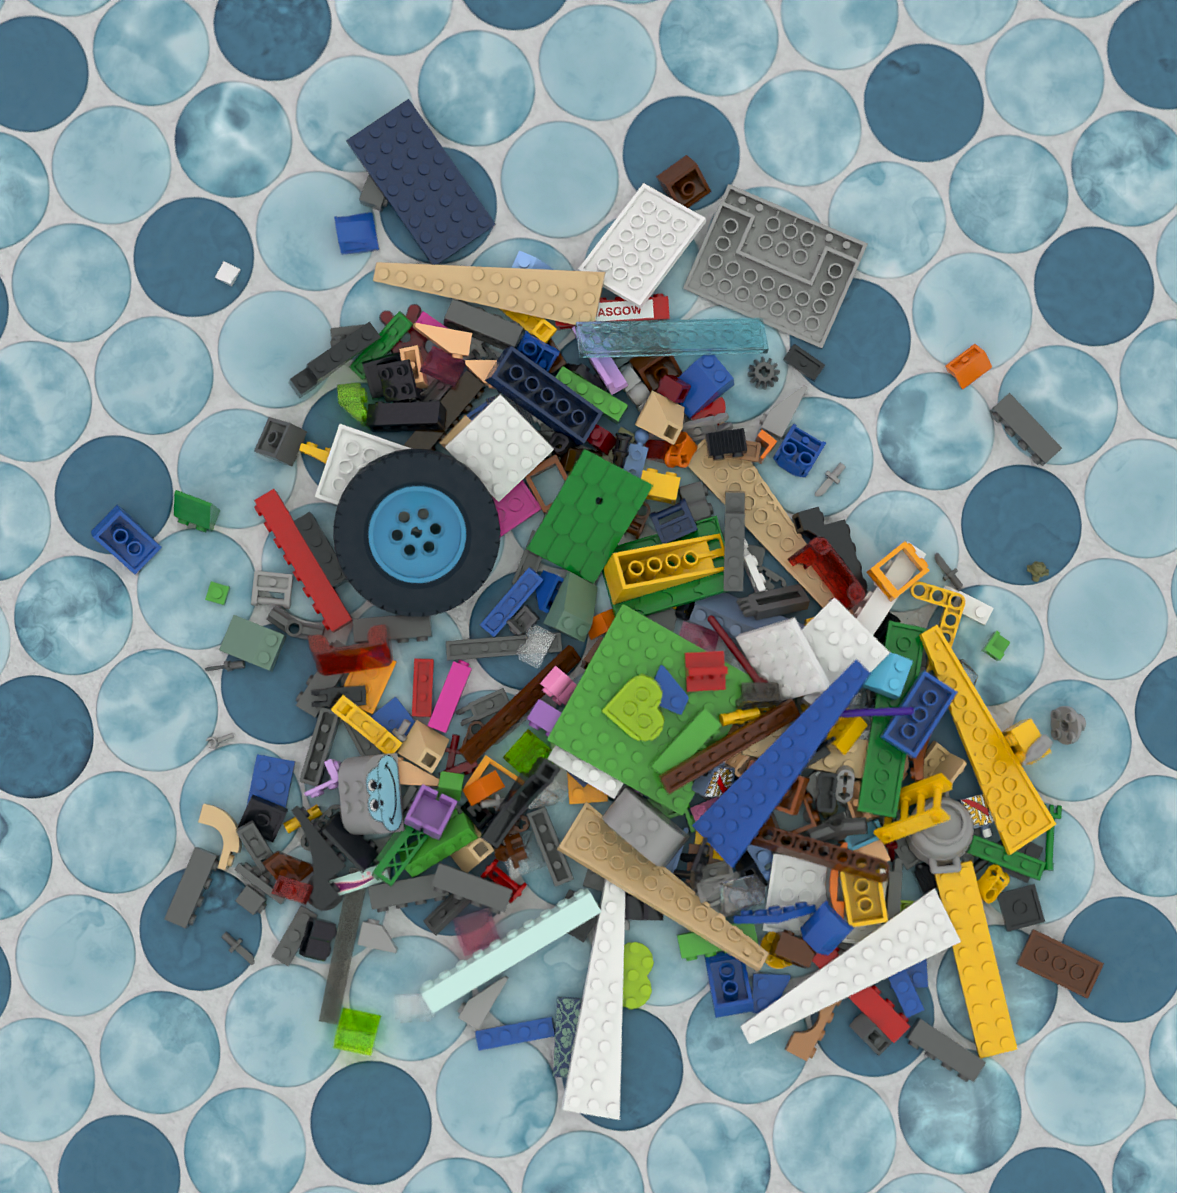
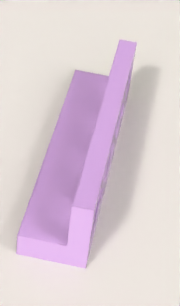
[572,325,628,395]

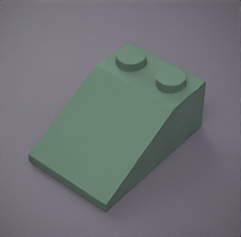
[544,571,598,642]
[219,615,287,672]

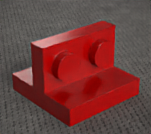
[684,651,728,692]

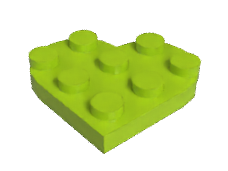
[602,674,665,741]
[622,942,654,1009]

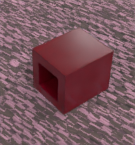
[657,375,691,403]
[586,424,616,456]

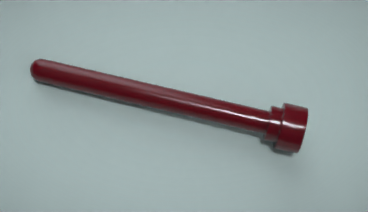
[707,615,771,694]

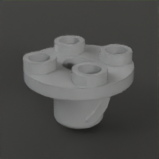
[1051,706,1086,745]

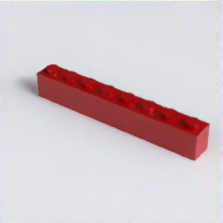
[254,489,353,633]

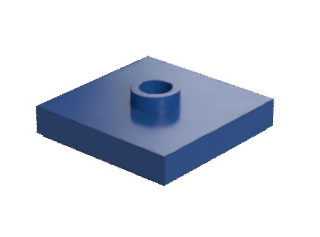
[371,697,415,741]

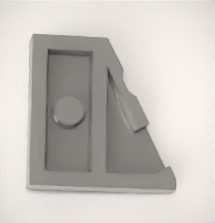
[696,860,735,903]

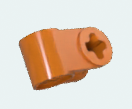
[664,431,698,468]

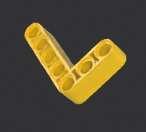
[909,581,965,673]

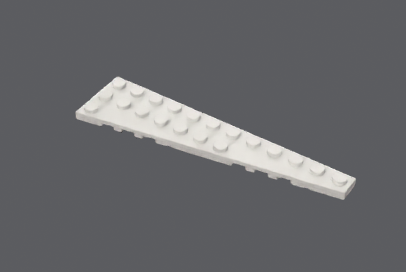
[562,879,625,1120]
[741,888,961,1044]

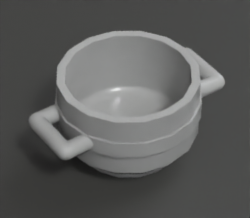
[906,791,974,874]

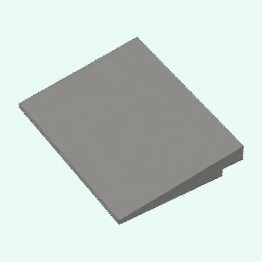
[683,184,868,348]

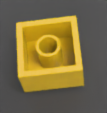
[641,468,680,505]

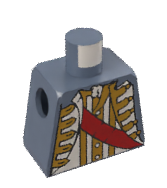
[691,761,735,797]
[958,793,995,838]

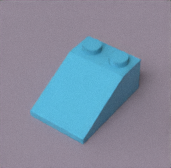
[862,652,913,700]

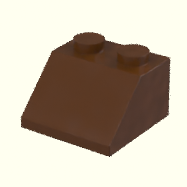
[656,155,711,208]
[629,339,683,394]

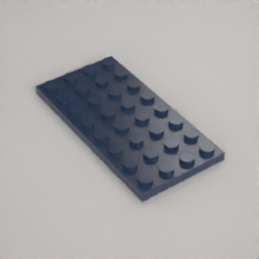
[346,99,496,265]

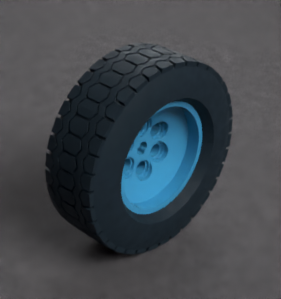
[334,449,500,617]

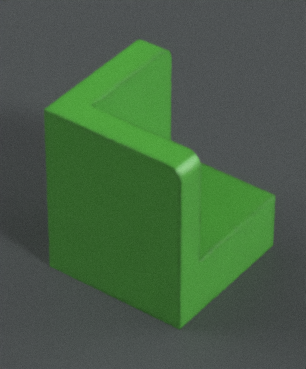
[982,631,1010,661]
[437,771,464,801]

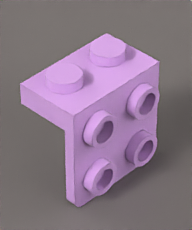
[304,759,341,798]

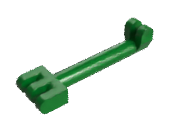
[1044,804,1062,871]

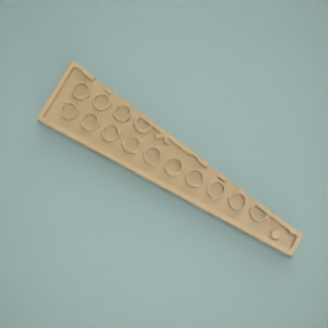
[373,262,606,329]
[687,422,854,615]
[557,802,769,971]

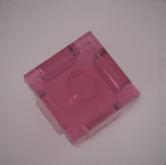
[453,907,500,956]

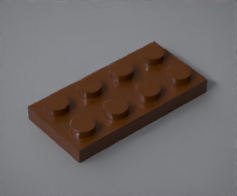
[1016,929,1104,999]

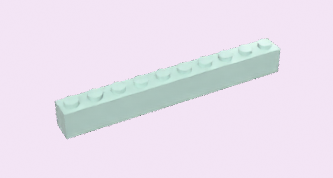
[419,888,601,1013]

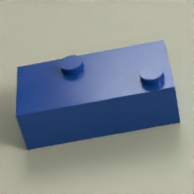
[879,671,957,758]

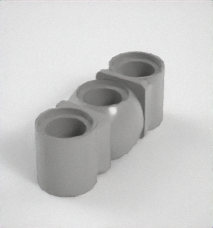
[621,366,650,413]

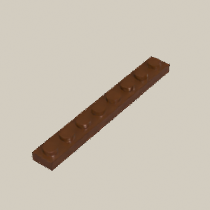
[458,645,582,765]
[658,698,801,794]

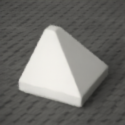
[215,261,241,286]

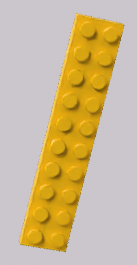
[934,860,1017,1059]

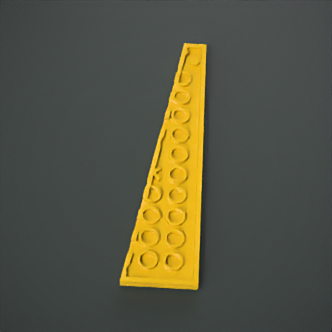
[919,625,1056,855]

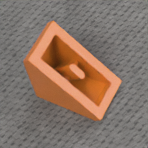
[588,609,615,640]
[462,770,505,806]

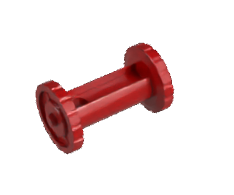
[480,859,528,904]

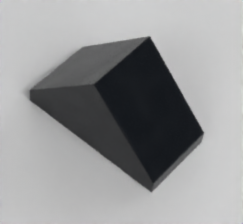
[460,801,494,830]

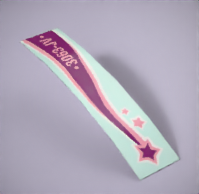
[329,865,390,895]

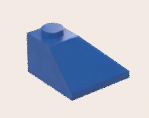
[535,570,564,614]

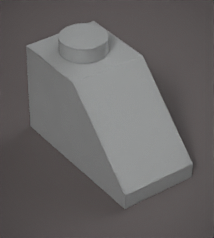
[357,918,398,953]

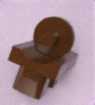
[494,833,528,869]

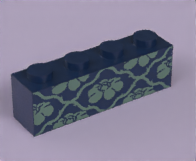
[553,996,582,1078]

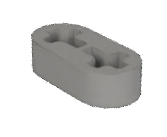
[835,765,854,803]

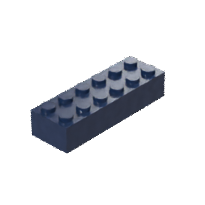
[484,346,604,446]

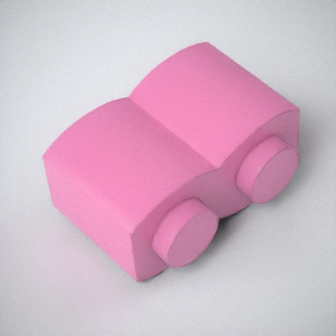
[540,666,577,706]

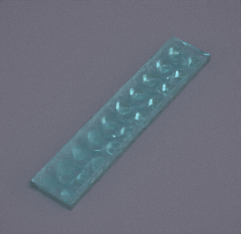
[575,318,769,358]

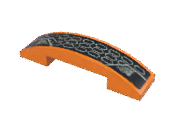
[825,841,848,919]

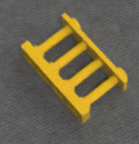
[873,773,952,844]

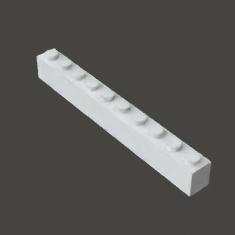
[800,541,926,707]

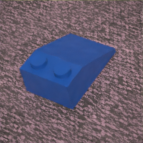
[677,350,734,419]
[91,504,162,574]
[704,952,754,1018]

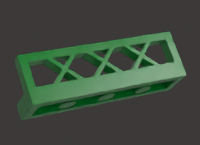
[372,825,429,887]

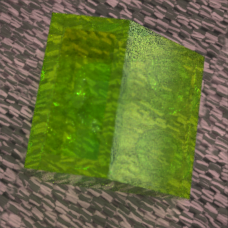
[337,383,368,427]
[502,729,555,773]
[333,1007,381,1056]

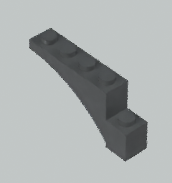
[724,491,745,591]

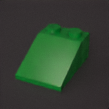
[174,490,221,533]

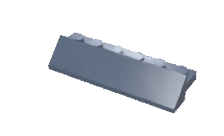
[689,592,806,640]

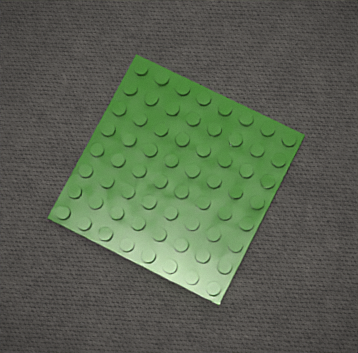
[547,604,754,816]

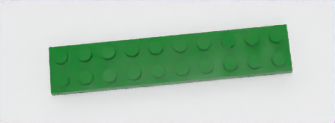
[857,621,927,819]

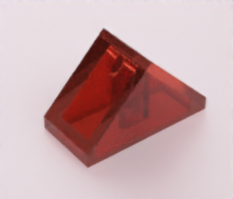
[645,439,679,467]

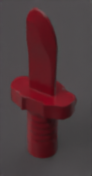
[445,734,461,769]
[883,841,898,862]

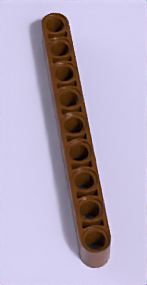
[750,824,890,883]

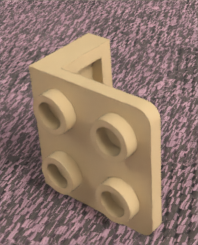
[924,741,966,793]

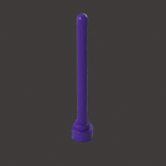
[839,707,914,718]

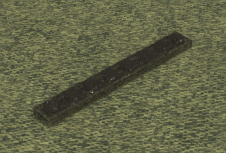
[319,867,366,1025]

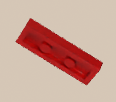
[412,658,434,717]

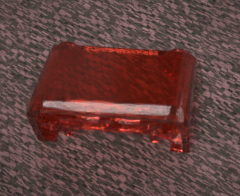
[787,536,865,611]
[308,624,393,676]

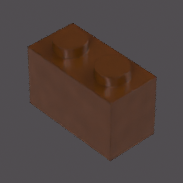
[769,930,815,969]

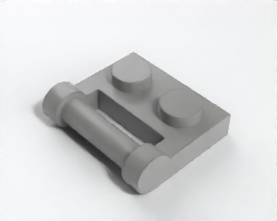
[251,571,294,609]

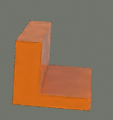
[945,344,992,389]
[755,430,777,464]

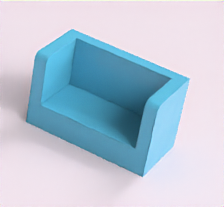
[843,819,881,851]

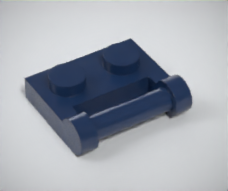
[650,498,698,544]

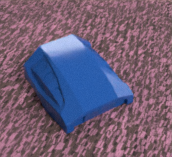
[334,212,380,255]
[516,331,560,372]
[773,424,826,477]
[800,900,854,956]

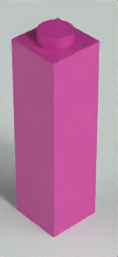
[428,660,472,734]

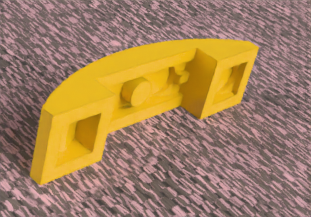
[498,308,557,343]
[330,695,402,754]

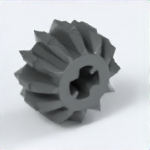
[747,357,780,390]

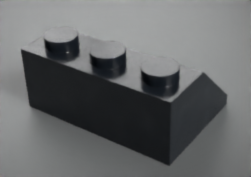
[321,811,379,873]

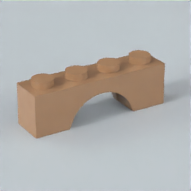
[785,1000,842,1061]

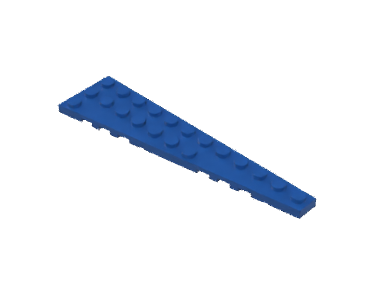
[692,659,871,868]

